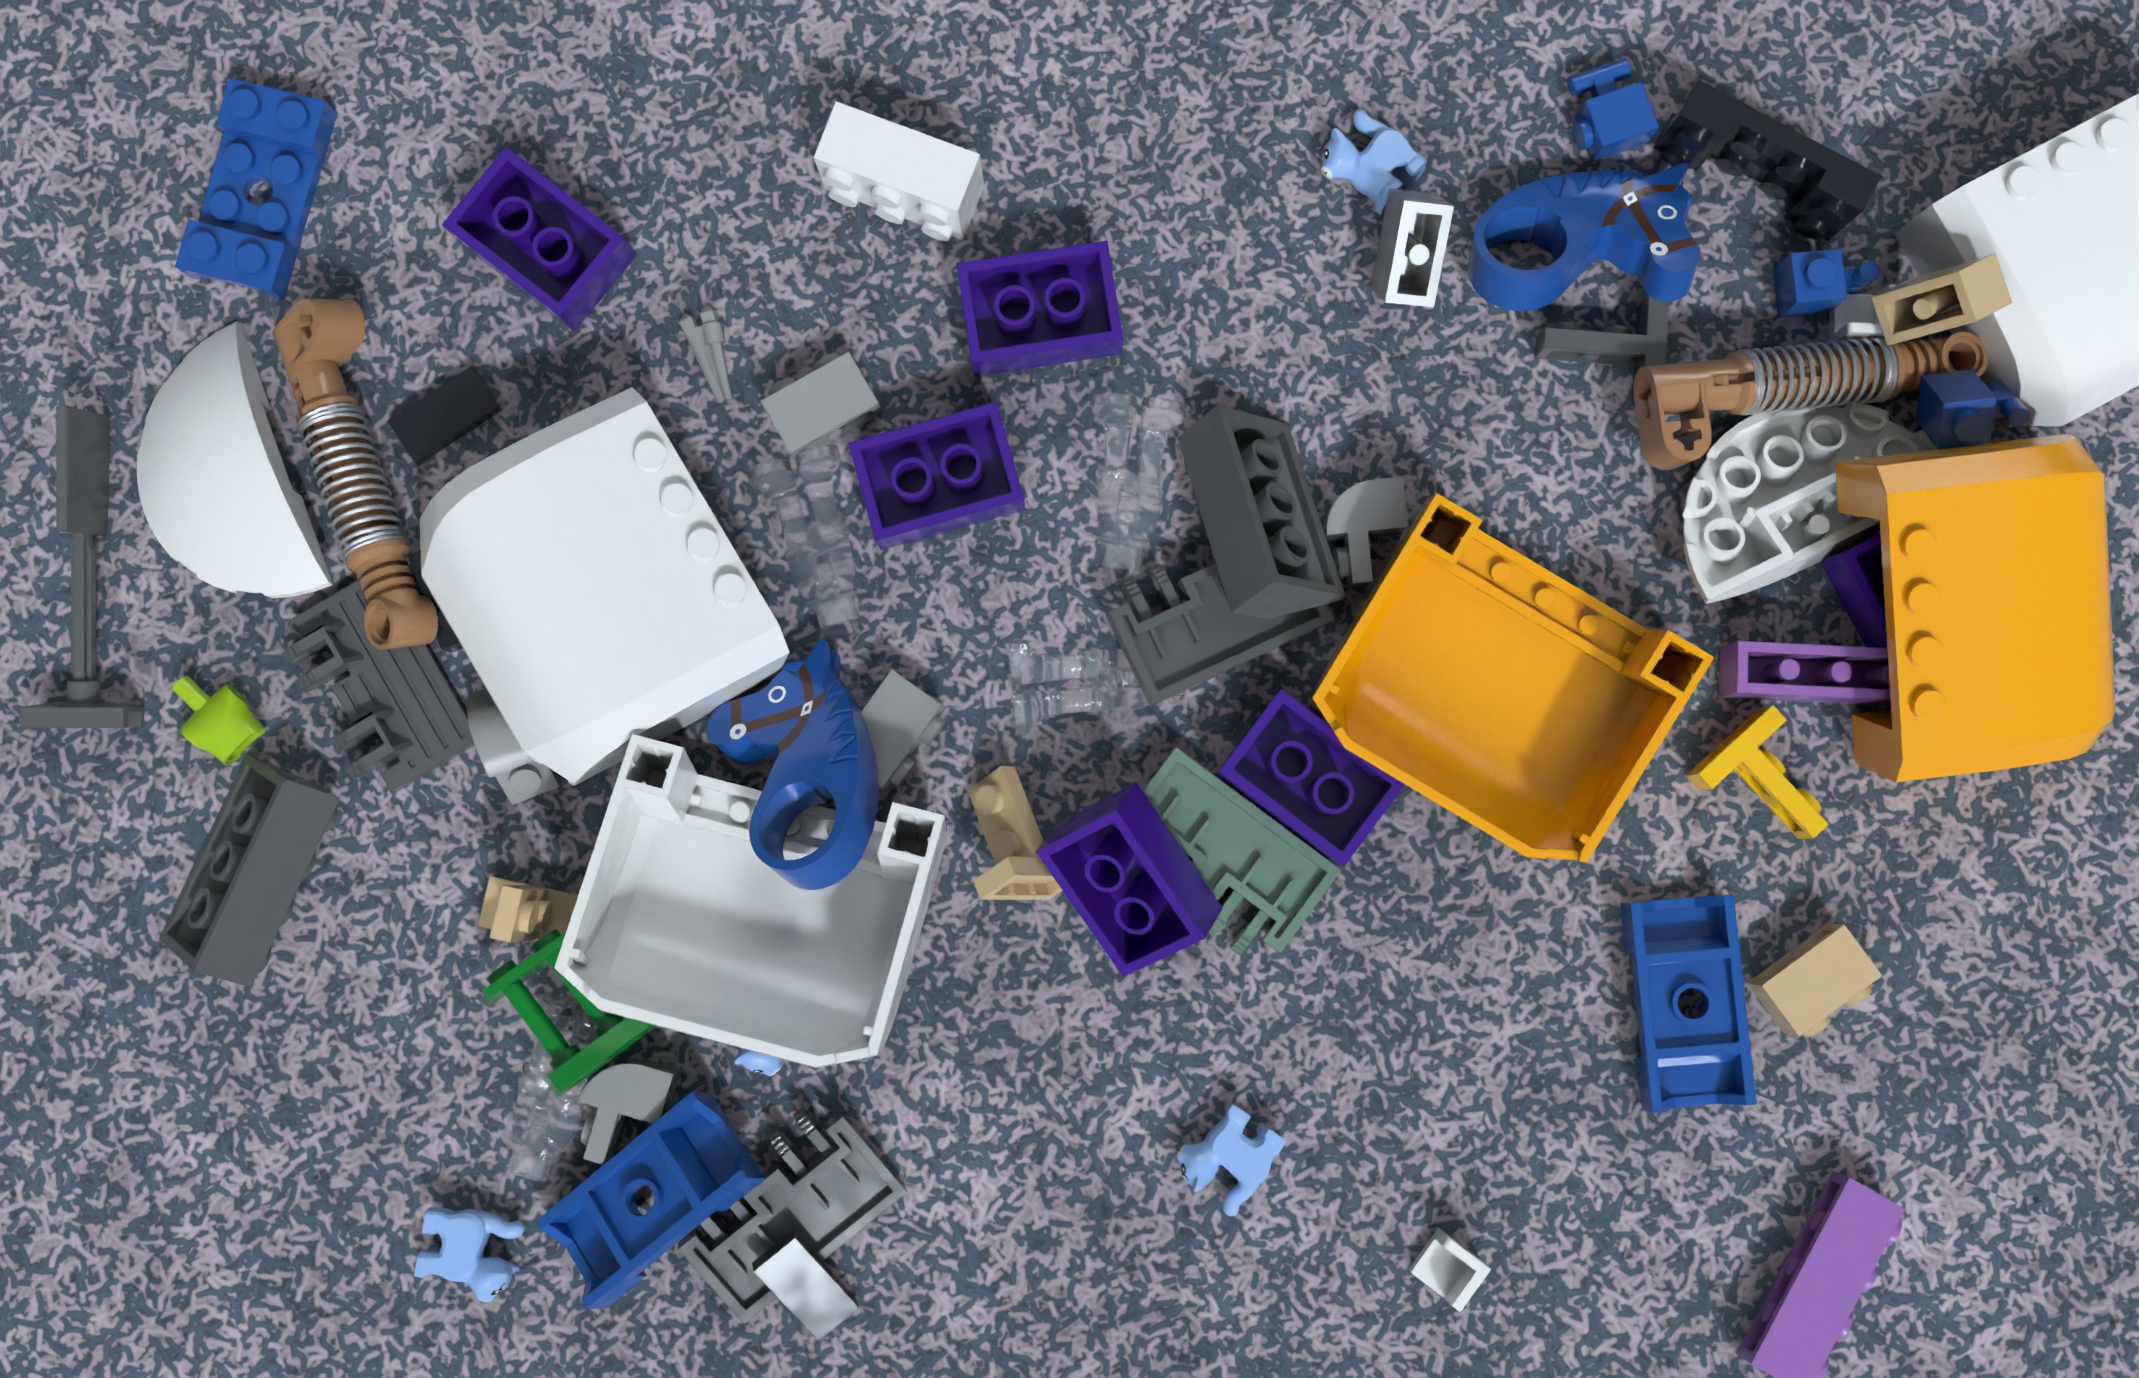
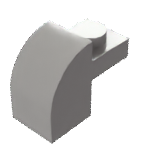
[1323,477,1408,589]
[467,688,560,805]
[578,1059,682,1165]

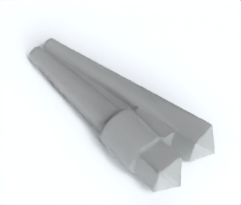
[679,305,732,403]

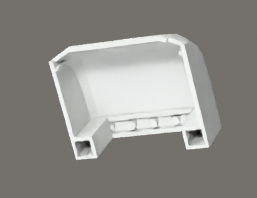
[1894,93,2139,428]
[420,387,790,786]
[554,734,947,1068]

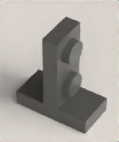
[1534,296,1669,405]

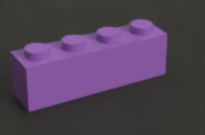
[1718,641,1891,706]
[1736,1171,1905,1378]

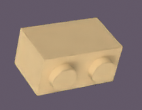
[1871,253,2012,346]
[1747,924,1882,1037]

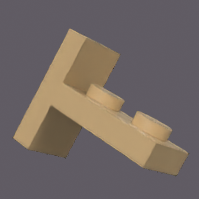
[968,766,1063,900]
[478,876,578,943]

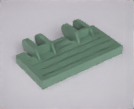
[1143,747,1342,955]

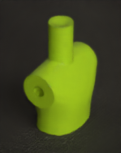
[172,675,266,766]

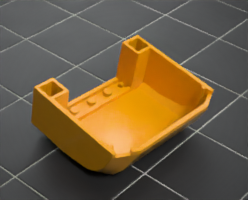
[1835,434,2116,782]
[1312,493,1714,862]

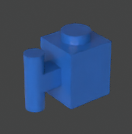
[1567,58,1659,162]
[1773,249,1880,318]
[1916,369,2030,449]

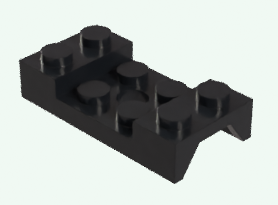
[1653,79,1882,241]

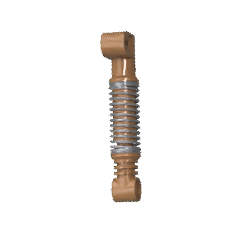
[272,298,438,650]
[1633,332,1988,470]

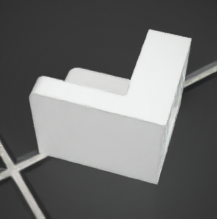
[1829,285,1896,347]
[1408,1228,1491,1312]

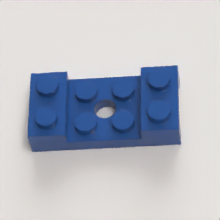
[175,78,338,300]
[1620,894,1757,1113]
[536,1091,765,1309]

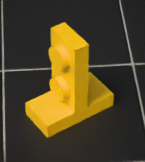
[1685,705,1829,839]

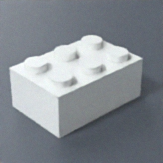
[814,101,984,241]

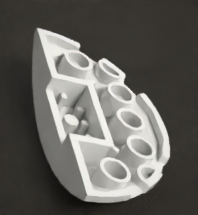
[137,321,333,598]
[1682,401,1937,604]

